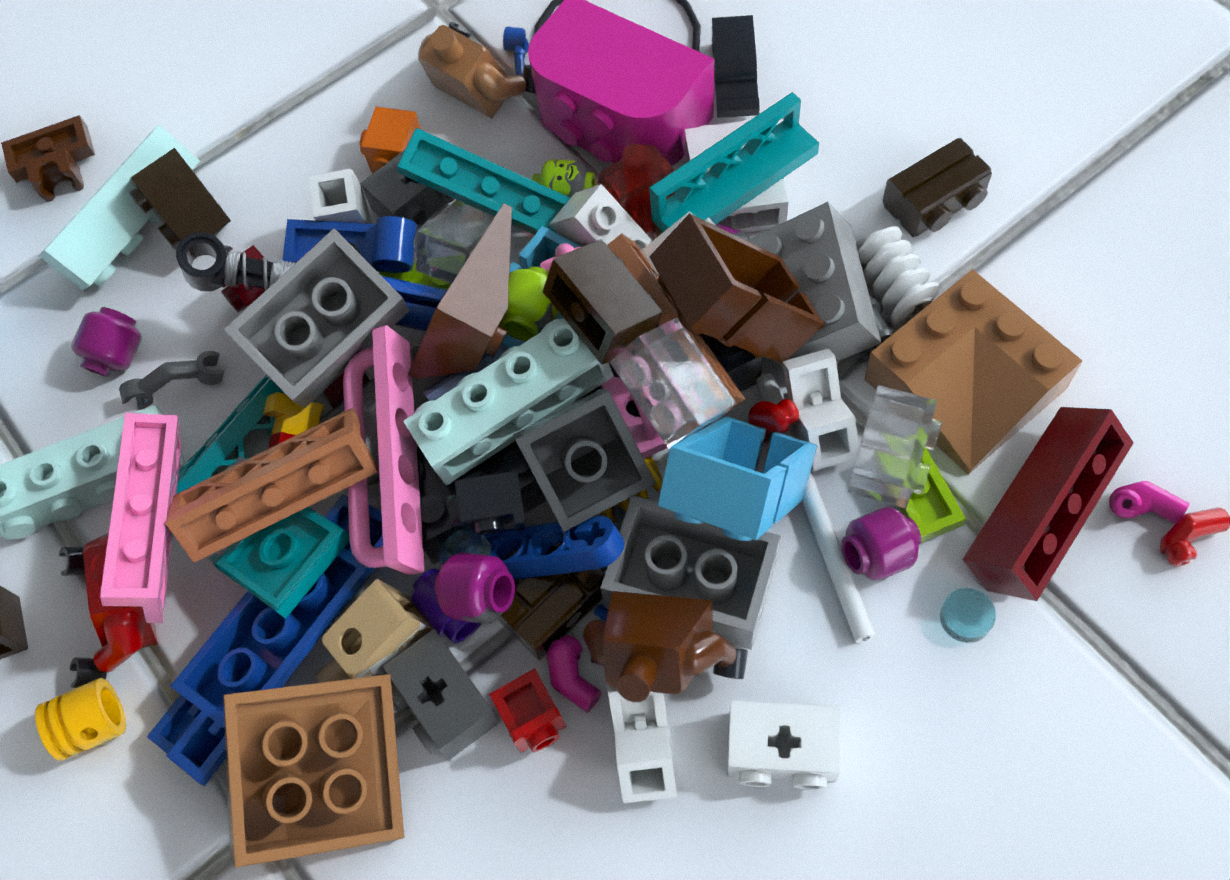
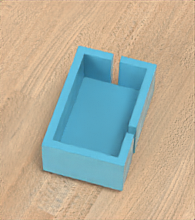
[658,416,817,541]

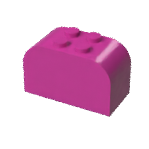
[528,0,714,174]

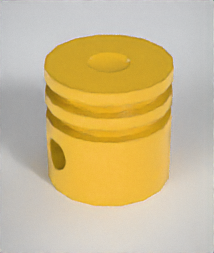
[35,678,126,761]

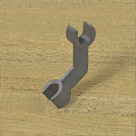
[119,351,225,410]

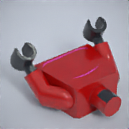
[59,532,158,688]

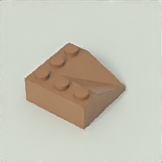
[864,269,1083,475]

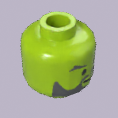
[532,159,596,198]
[500,266,559,341]

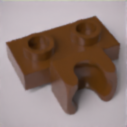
[1,115,95,202]

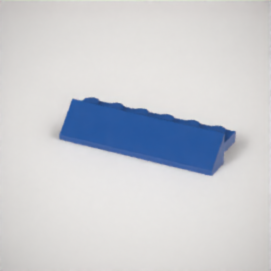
[147,494,383,787]

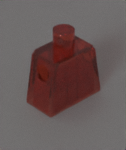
[598,144,676,233]

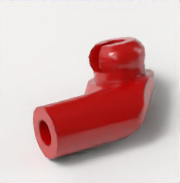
[748,399,800,442]
[1160,507,1230,567]

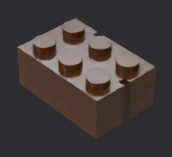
[649,213,825,364]

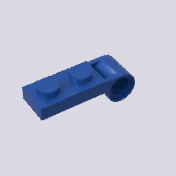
[282,216,417,273]

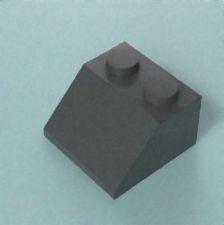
[513,388,656,532]

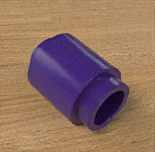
[411,568,482,644]

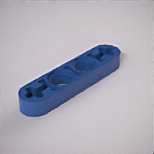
[446,516,625,579]

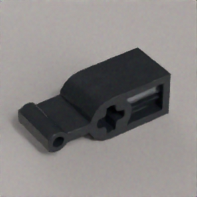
[712,15,760,118]

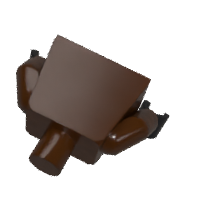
[583,591,748,702]

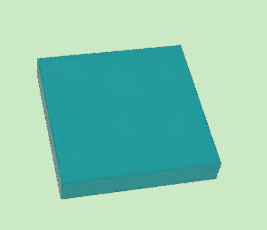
[214,507,350,619]

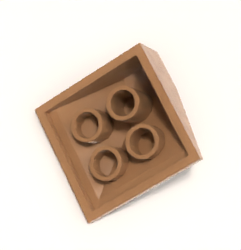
[223,674,404,868]

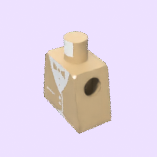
[315,579,433,683]

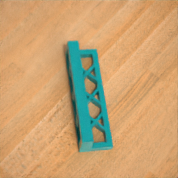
[650,92,820,232]
[397,128,570,235]
[177,374,315,494]

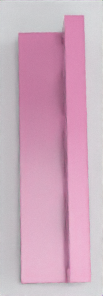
[100,413,182,623]

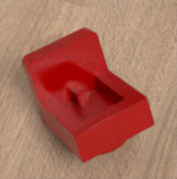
[489,668,567,753]

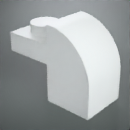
[308,168,371,224]
[782,348,860,471]
[607,684,677,803]

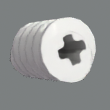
[856,226,940,329]

